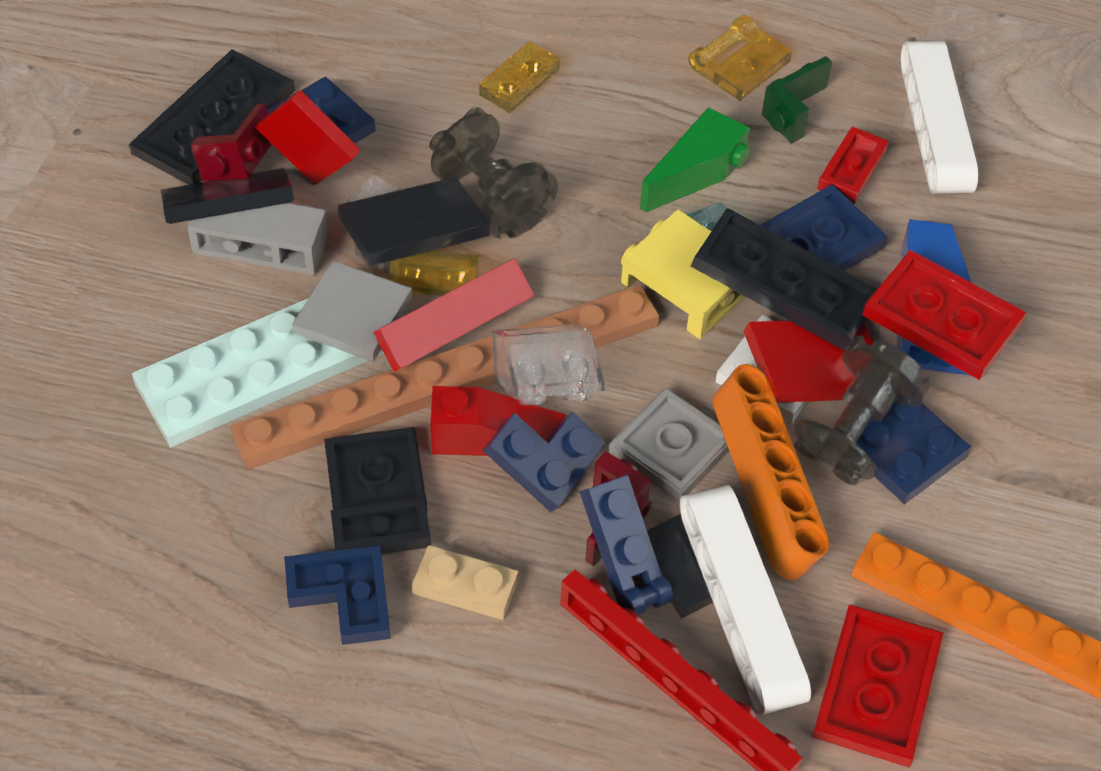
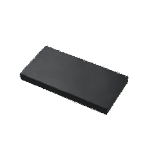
[129,49,295,185]
[690,208,877,351]

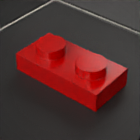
[817,126,889,205]

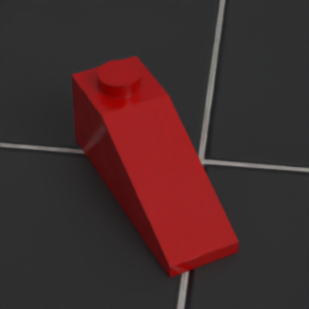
[430,386,566,456]

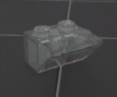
[492,324,605,405]

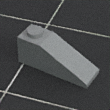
[187,203,329,275]

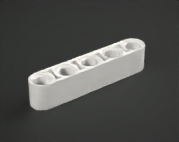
[900,41,978,194]
[680,485,811,715]

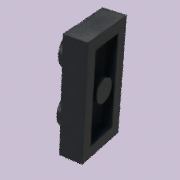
[330,498,431,554]

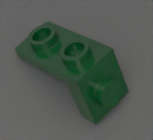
[762,56,832,144]

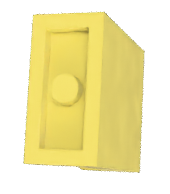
[621,210,745,339]

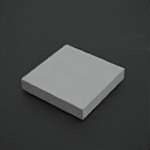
[292,261,412,362]
[609,387,729,501]

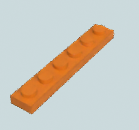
[851,532,1101,700]

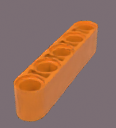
[712,364,830,581]

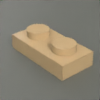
[412,545,519,620]

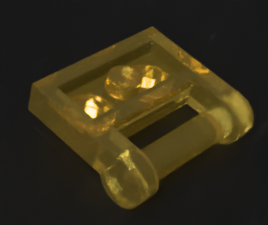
[688,15,792,101]

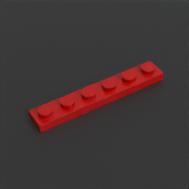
[560,569,802,771]

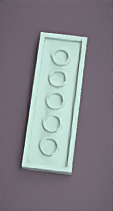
[132,271,402,448]

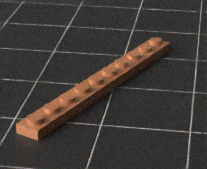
[230,285,659,470]

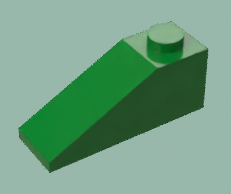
[640,107,751,212]

